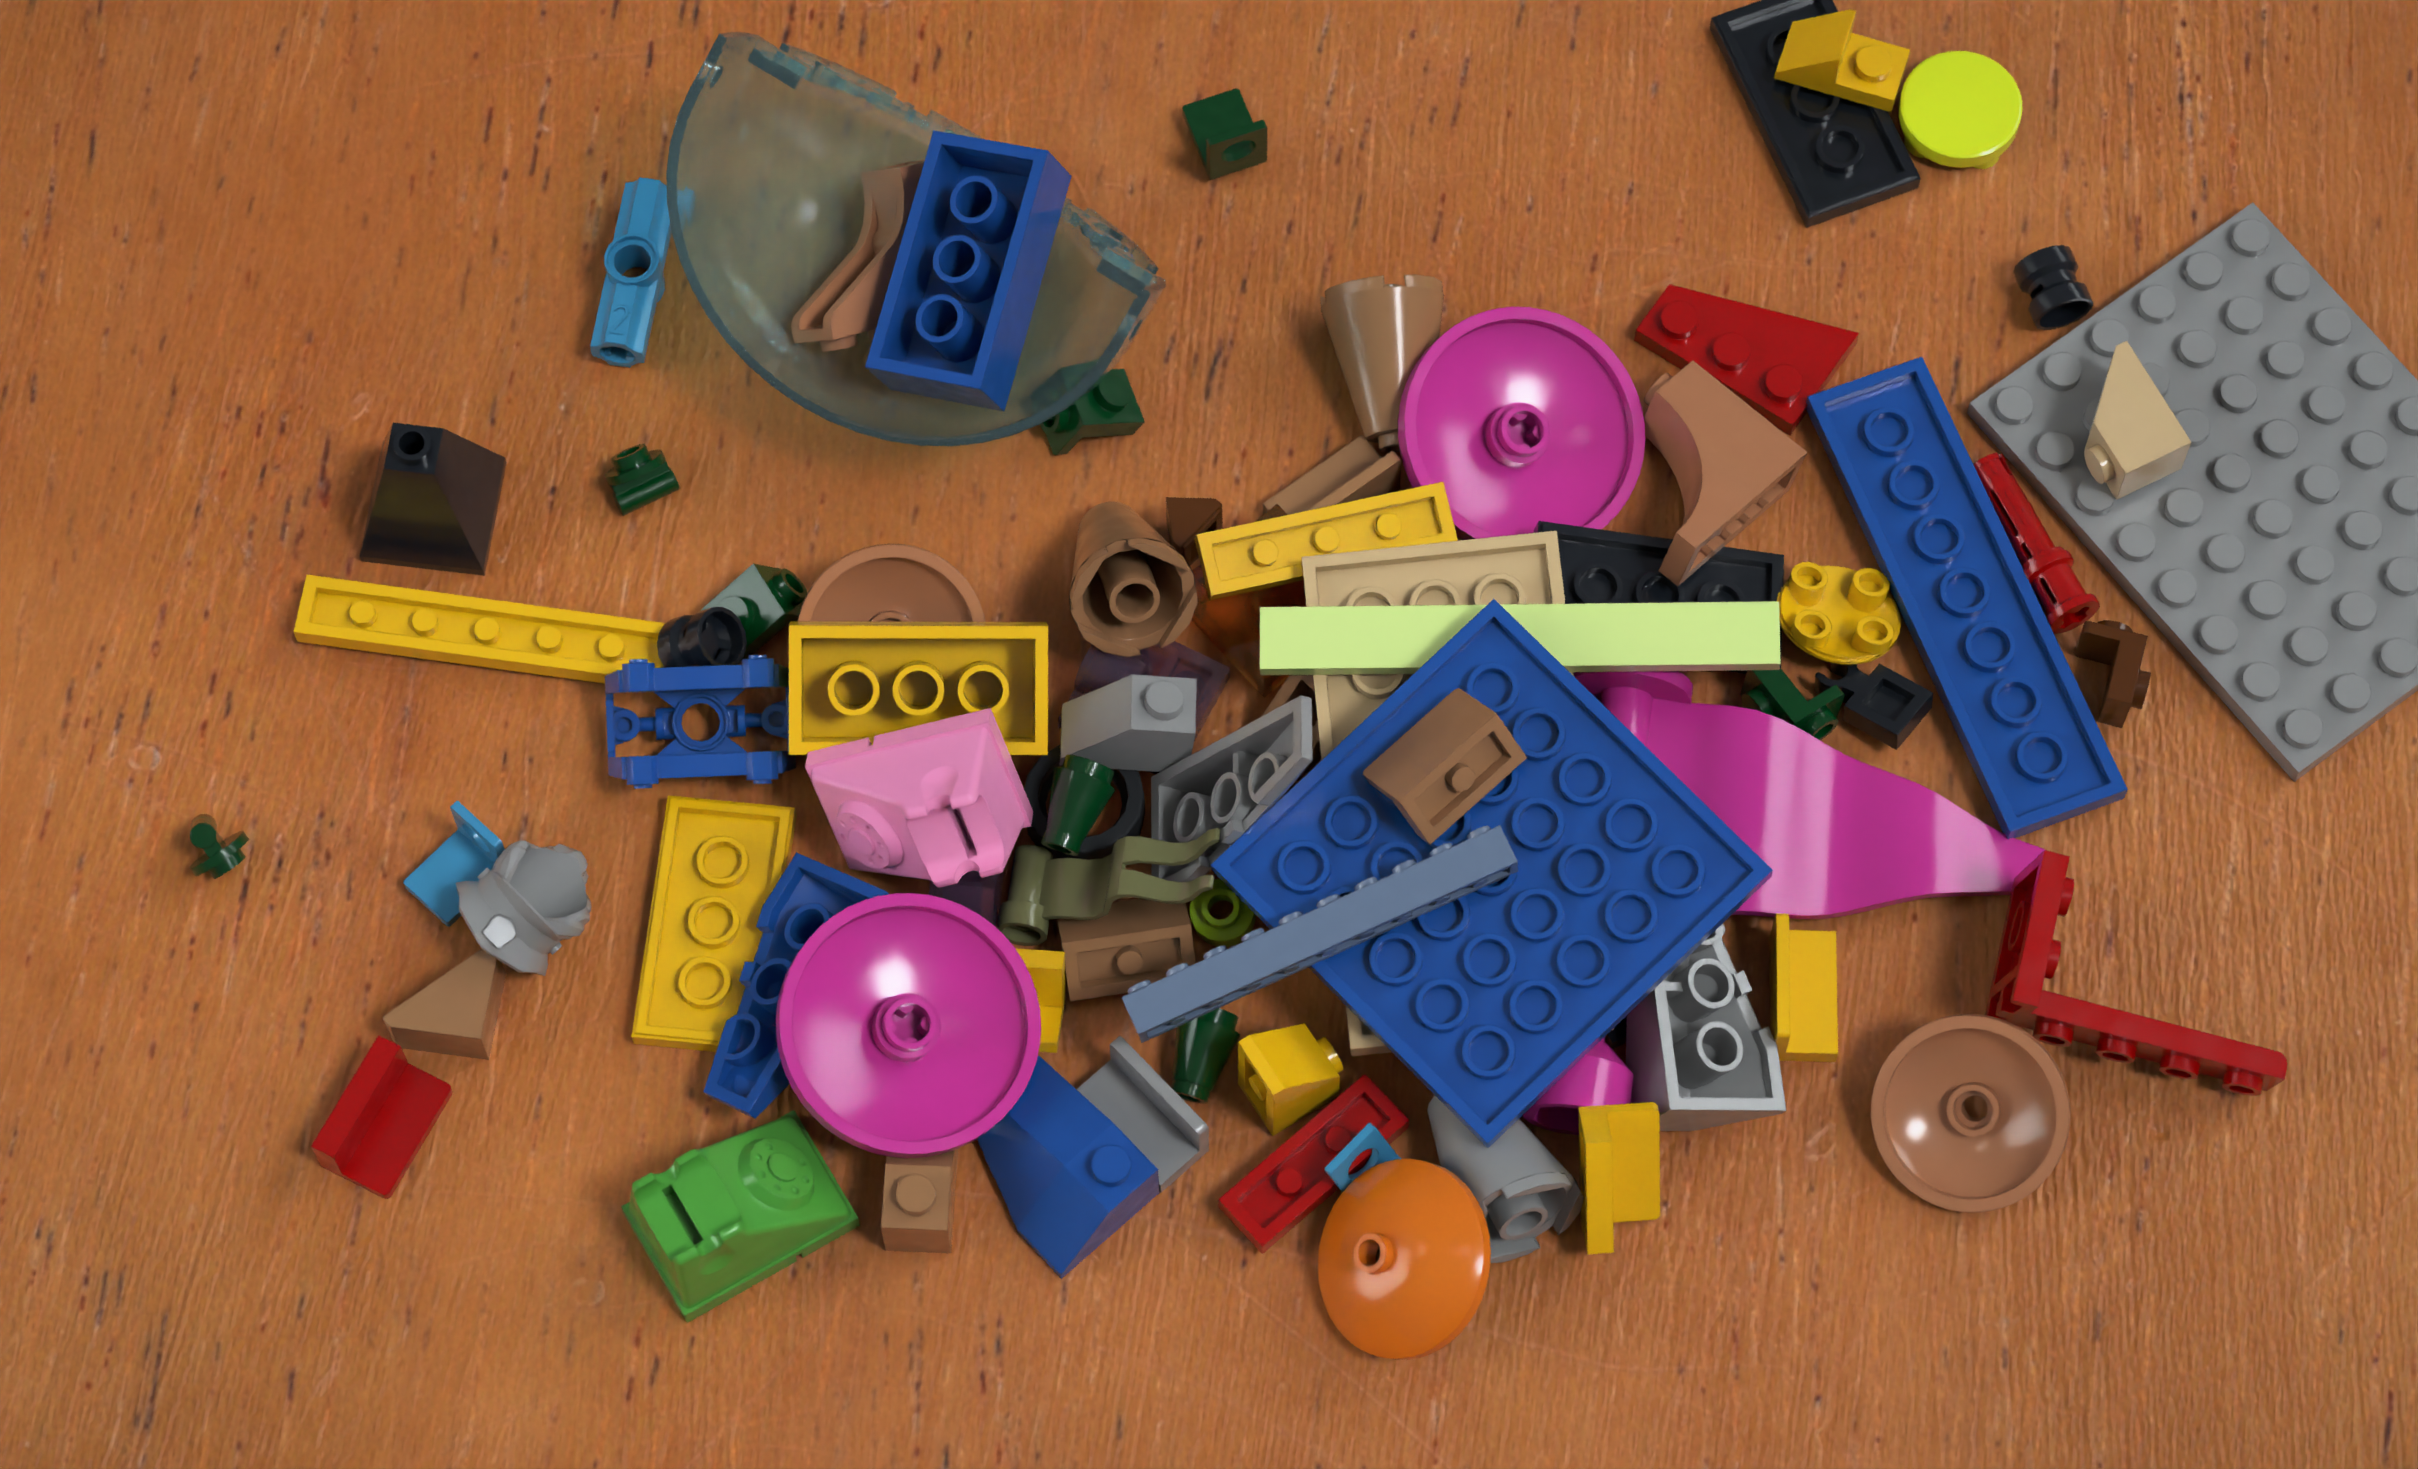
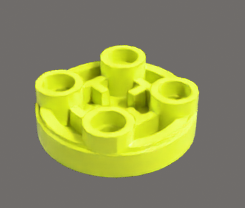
[1898,51,2023,169]

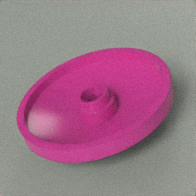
[1398,307,1645,540]
[776,893,1041,1158]

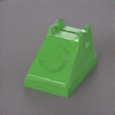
[621,1110,860,1323]

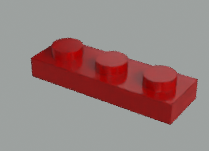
[1218,1074,1409,1254]

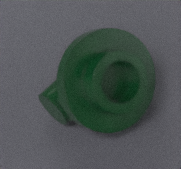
[605,444,680,516]
[190,814,249,879]

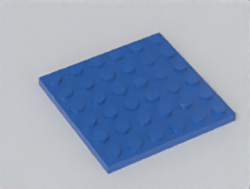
[1211,599,1773,1148]

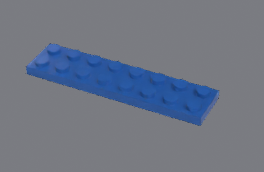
[1806,357,2128,839]

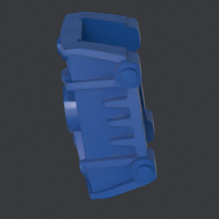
[605,655,796,789]

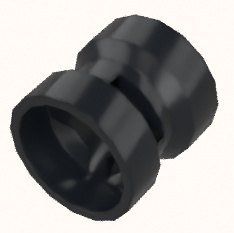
[2014,245,2094,330]
[657,607,747,667]

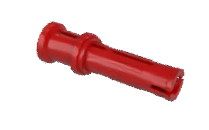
[1973,453,2100,634]

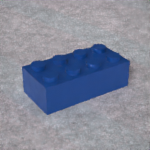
[865,130,1072,412]

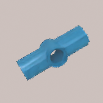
[590,177,679,368]

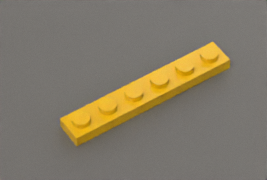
[294,575,665,684]

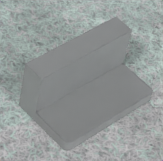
[1077,1036,1209,1193]

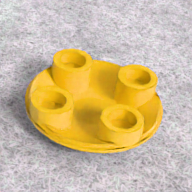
[1777,562,1901,665]

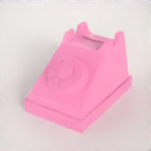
[805,708,1033,888]

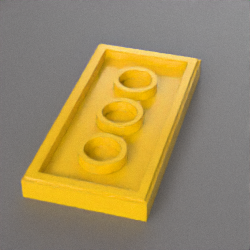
[631,795,797,1052]

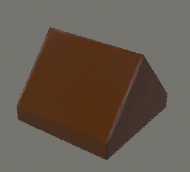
[1166,497,1223,566]

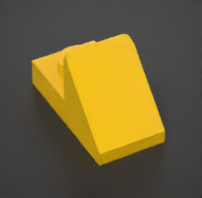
[1774,9,1911,112]

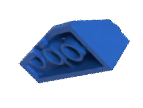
[704,852,889,1119]
[977,1055,1159,1279]

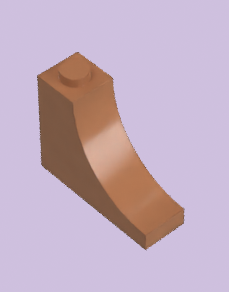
[1644,361,1807,586]

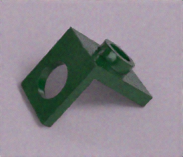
[1182,88,1268,180]

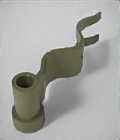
[996,828,1221,946]

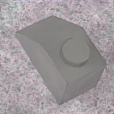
[1059,674,1197,772]

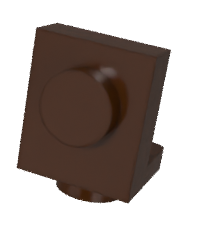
[2074,620,2151,728]

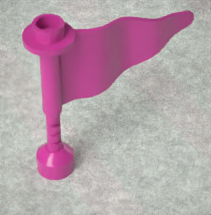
[1523,671,2045,1135]

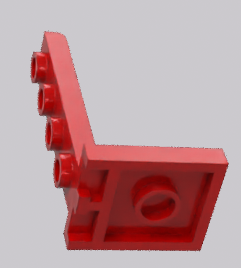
[1985,850,2287,1096]

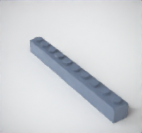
[1122,825,1518,1043]

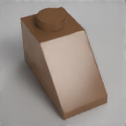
[881,1149,958,1253]

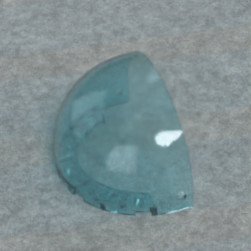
[666,32,1166,446]

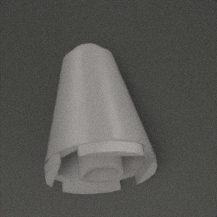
[1427,1095,1584,1263]

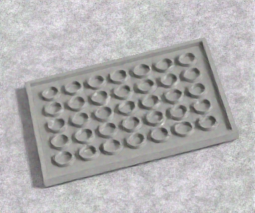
[1967,203,2418,782]

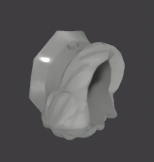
[455,840,592,976]

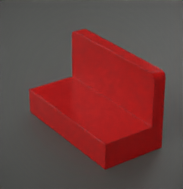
[311,1035,453,1199]

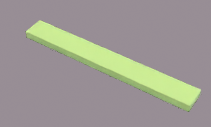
[1260,601,1781,675]

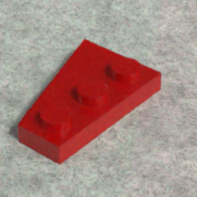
[1634,284,1859,436]

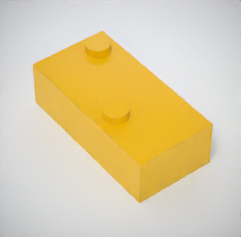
[789,621,1048,755]

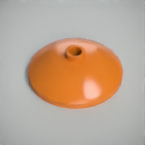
[1318,1159,1491,1360]

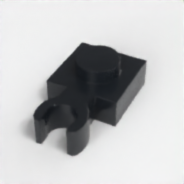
[1815,663,1933,750]

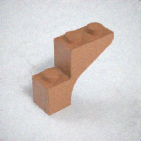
[791,159,925,352]

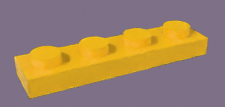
[1195,482,1458,601]

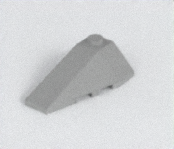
[1151,695,1313,882]
[1626,924,1786,1131]

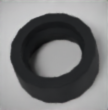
[1024,745,1145,860]

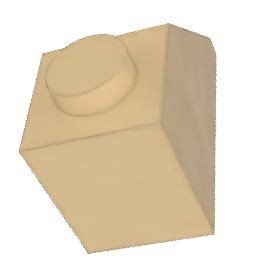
[2084,341,2192,500]

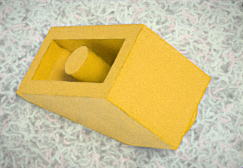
[1238,1023,1343,1136]

